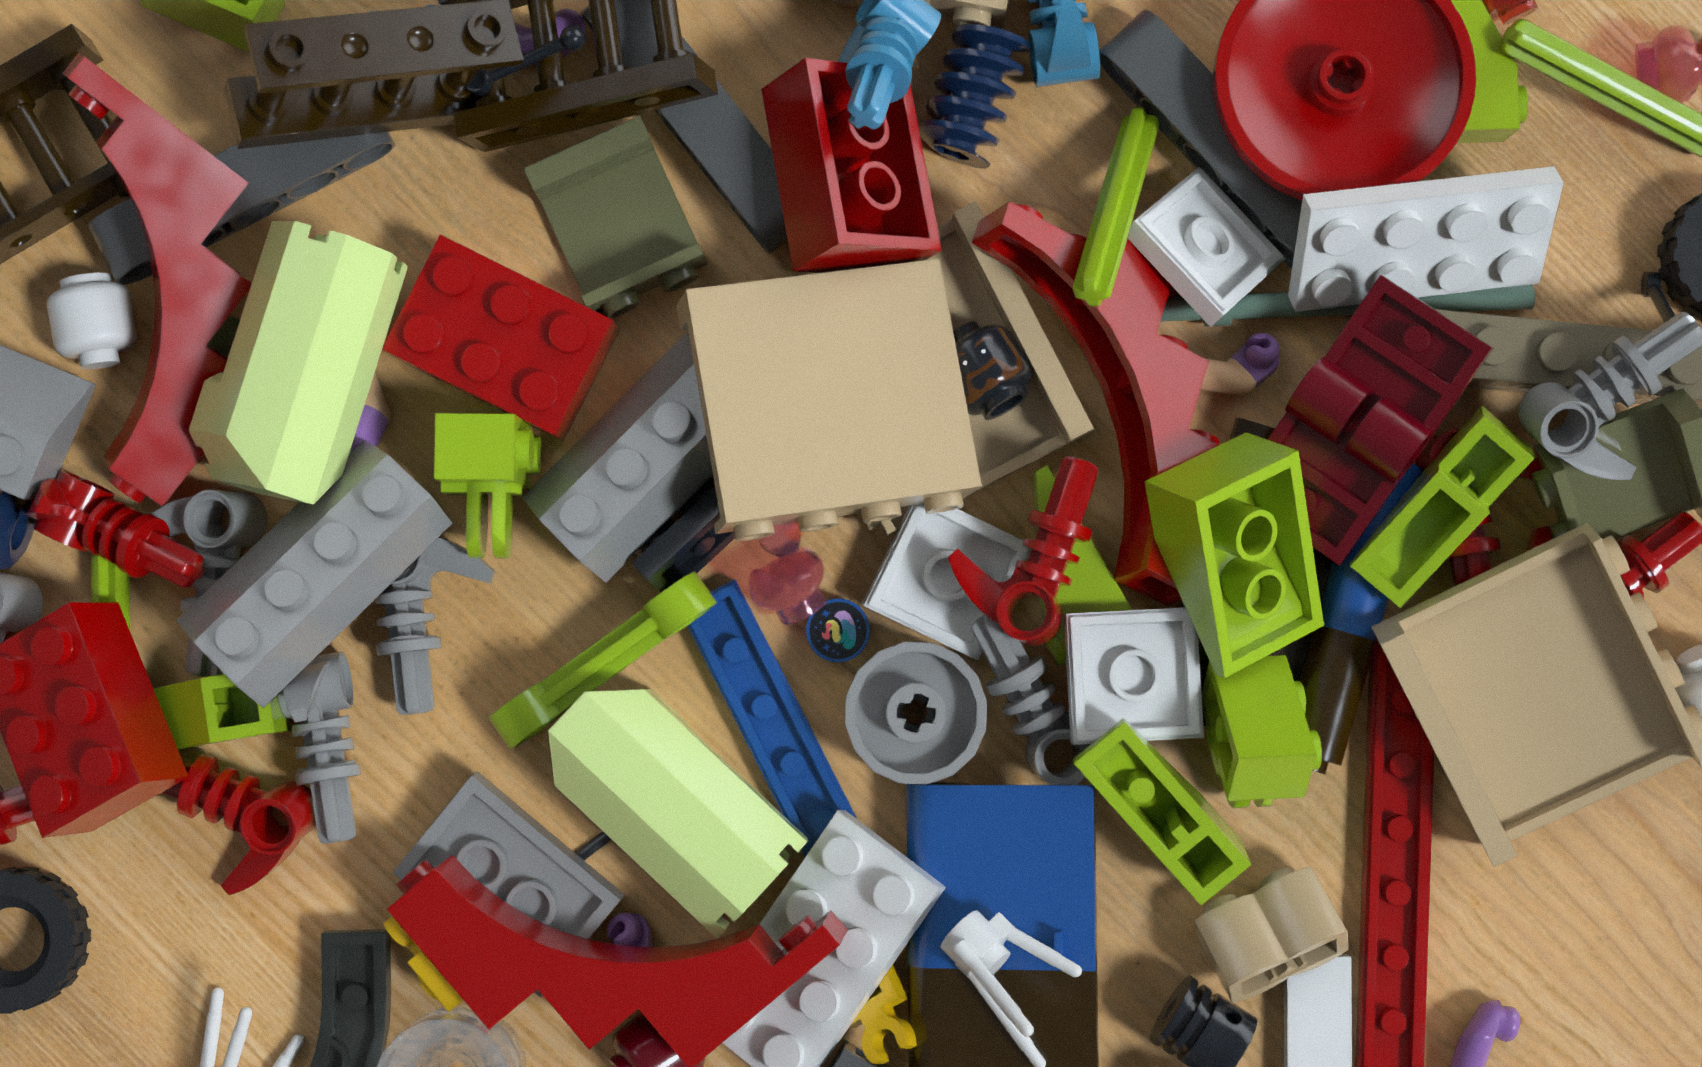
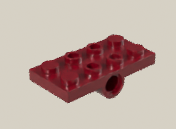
[1268,275,1494,565]

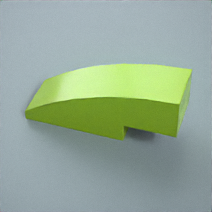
[1350,406,1534,608]

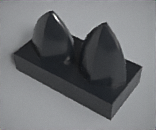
[632,476,735,593]

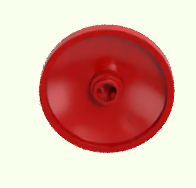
[1213,0,1476,201]

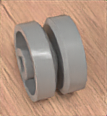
[845,642,987,785]

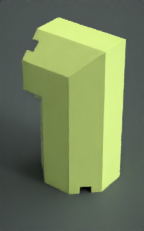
[189,221,408,505]
[548,689,808,939]

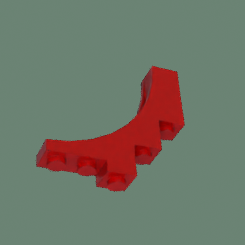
[971,201,1220,606]

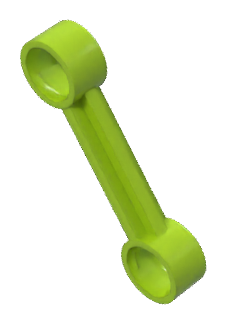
[488,571,717,750]

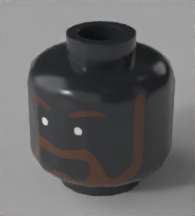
[953,321,1032,420]

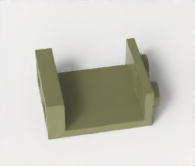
[523,116,707,318]
[1531,388,1702,539]

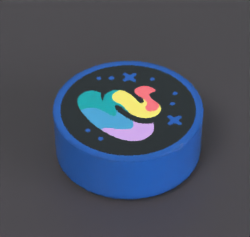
[806,599,870,662]

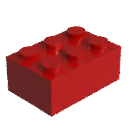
[761,57,942,273]
[382,234,620,442]
[0,602,189,838]

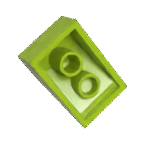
[1144,432,1324,678]

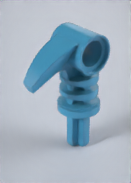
[838,0,941,130]
[1028,0,1100,87]

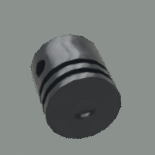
[1149,975,1258,1067]

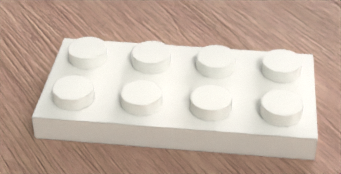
[1288,166,1564,312]
[723,810,946,1067]

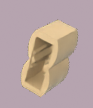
[1194,867,1349,1003]

